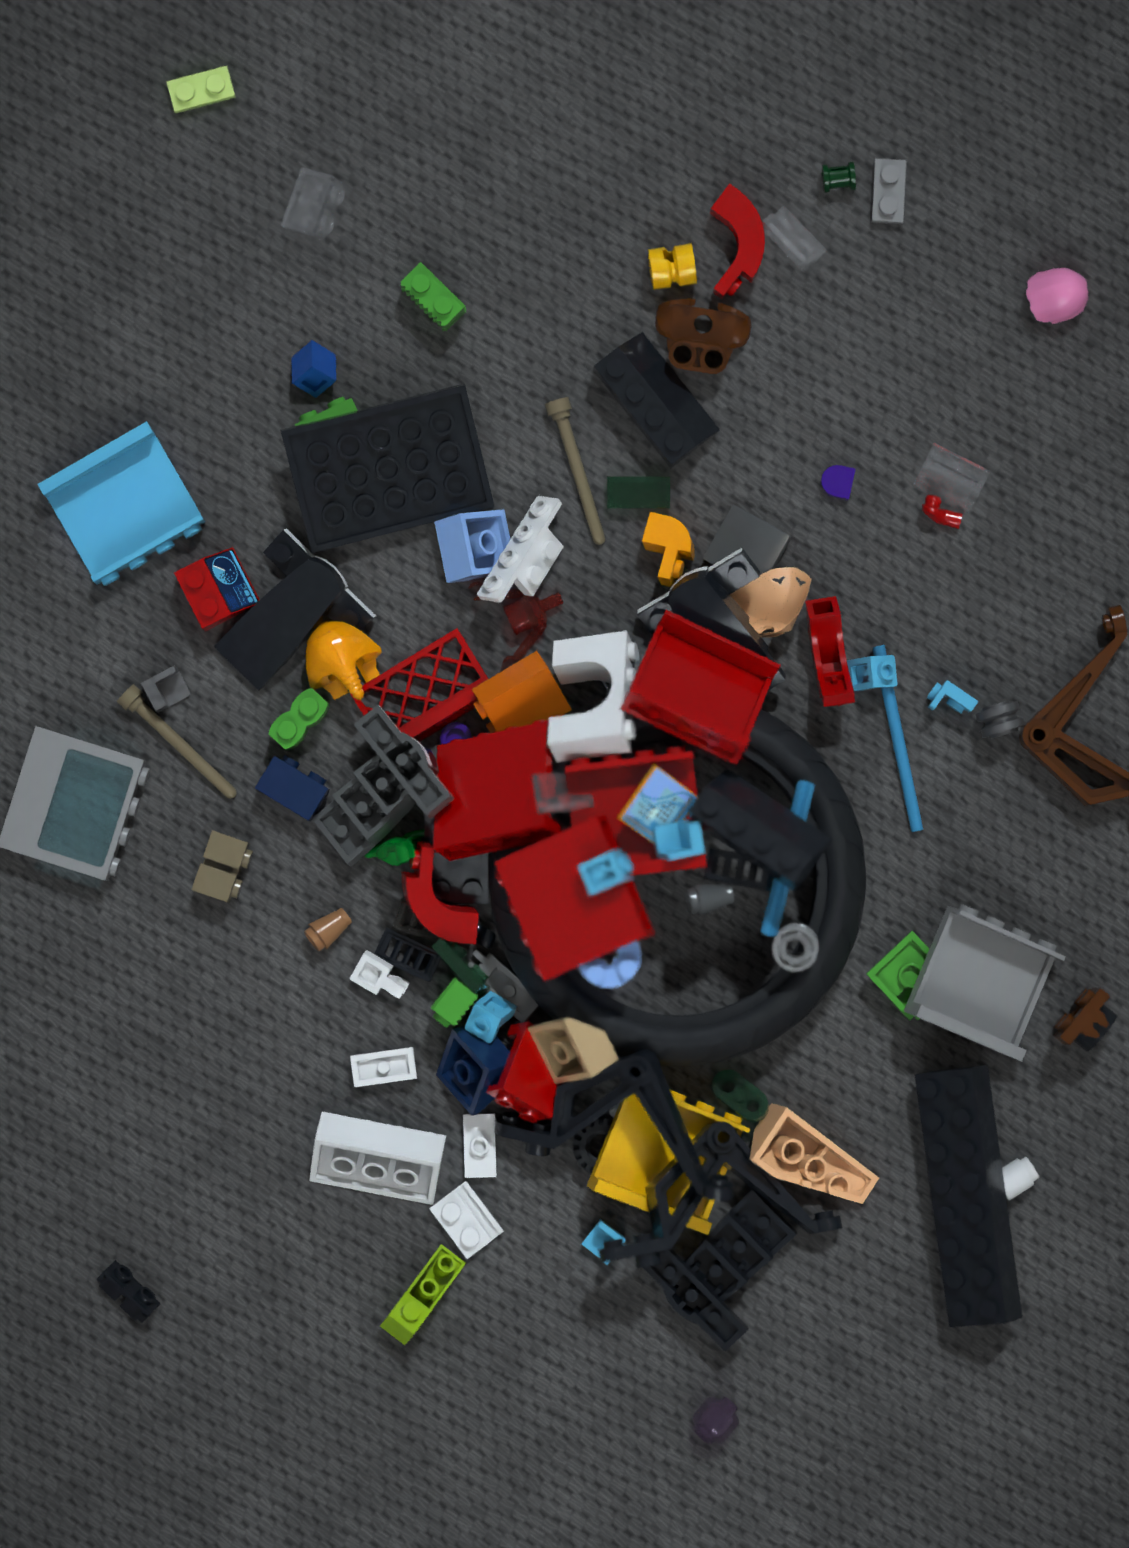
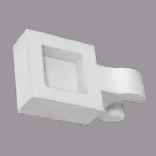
[350,950,410,999]

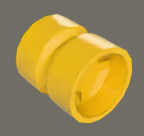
[648,243,697,290]

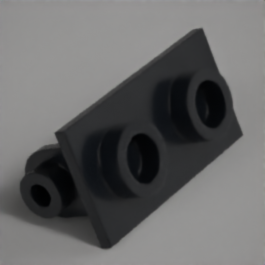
[96,1260,161,1323]

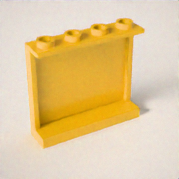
[587,1090,750,1235]

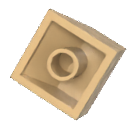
[528,1017,619,1084]

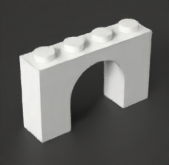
[547,631,639,762]

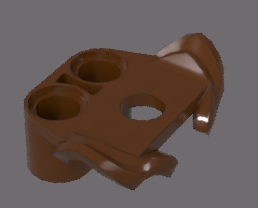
[655,298,751,374]

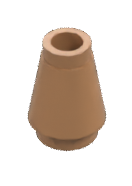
[304,908,352,951]

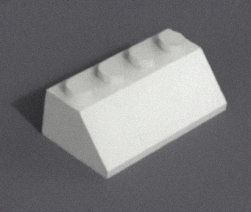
[309,1112,446,1205]

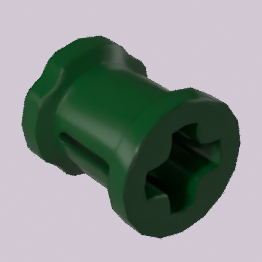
[822,162,856,193]

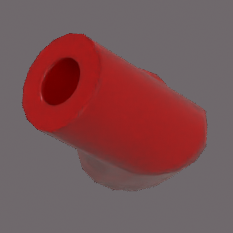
[922,494,963,529]

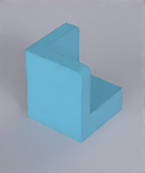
[652,819,705,860]
[581,1218,626,1265]

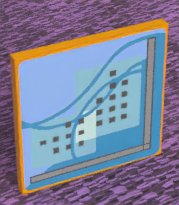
[618,765,698,845]

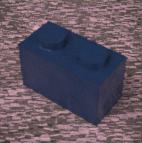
[255,754,330,822]

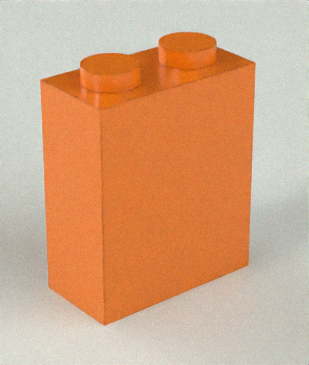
[472,651,572,733]

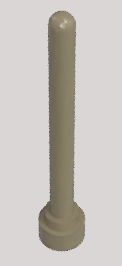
[545,397,605,545]
[117,684,237,799]

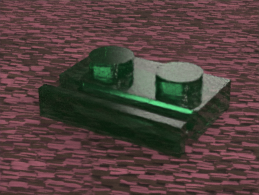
[432,938,491,996]

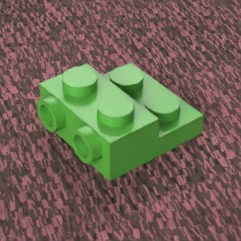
[866,931,929,1020]

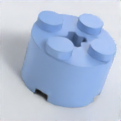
[578,941,641,988]

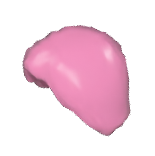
[1026,268,1088,324]

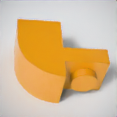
[642,512,695,587]

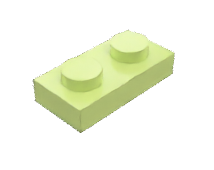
[167,66,236,114]

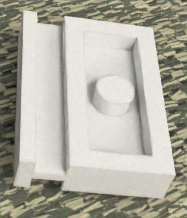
[429,1181,504,1259]

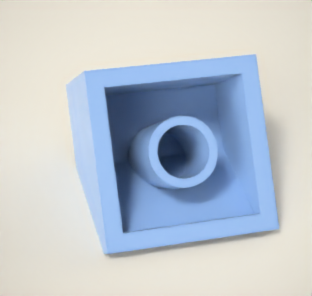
[434,509,510,583]

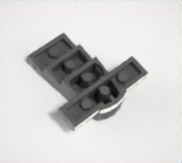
[312,704,455,867]

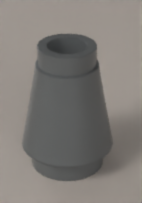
[685,884,734,916]

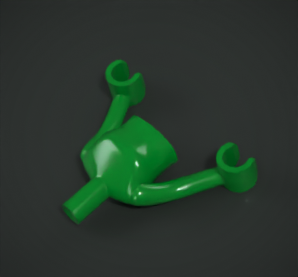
[365,829,424,866]

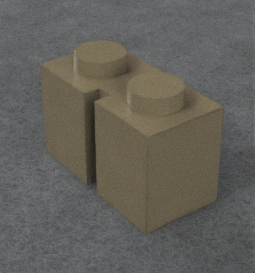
[191,830,253,903]

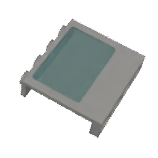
[0,726,150,881]

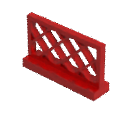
[350,628,489,741]

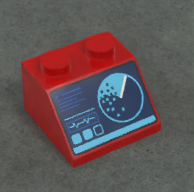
[174,547,259,632]

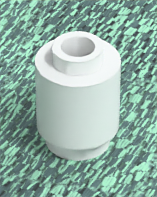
[1002,1157,1039,1201]

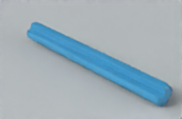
[761,780,815,937]

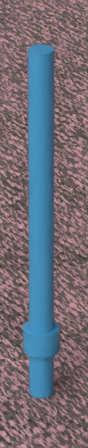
[872,645,923,832]

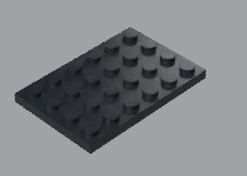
[280,384,495,553]

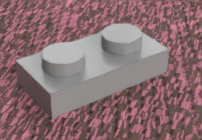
[871,159,906,224]

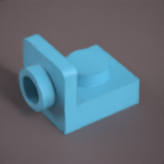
[847,655,897,691]
[927,680,978,714]
[578,850,633,896]
[465,991,517,1044]

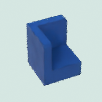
[292,340,336,398]

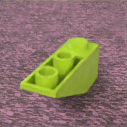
[380,1244,466,1345]

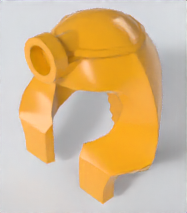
[305,621,382,700]

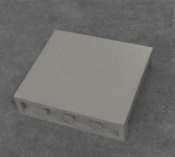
[904,904,1066,1062]

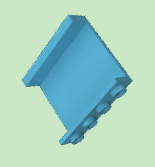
[37,421,205,586]

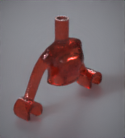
[468,581,564,663]

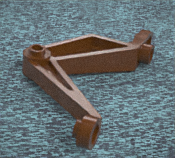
[1019,605,1129,806]

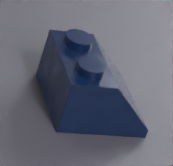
[436,1025,510,1116]

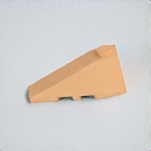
[749,1103,879,1204]

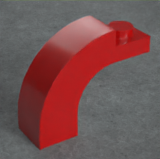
[710,183,765,300]
[805,596,855,707]
[401,841,479,944]

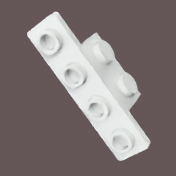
[477,496,564,603]

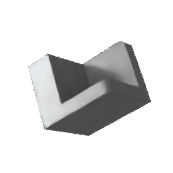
[141,666,191,713]

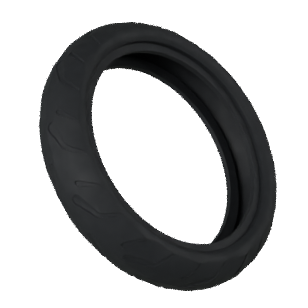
[489,709,866,1067]

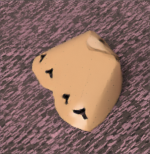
[730,567,811,637]

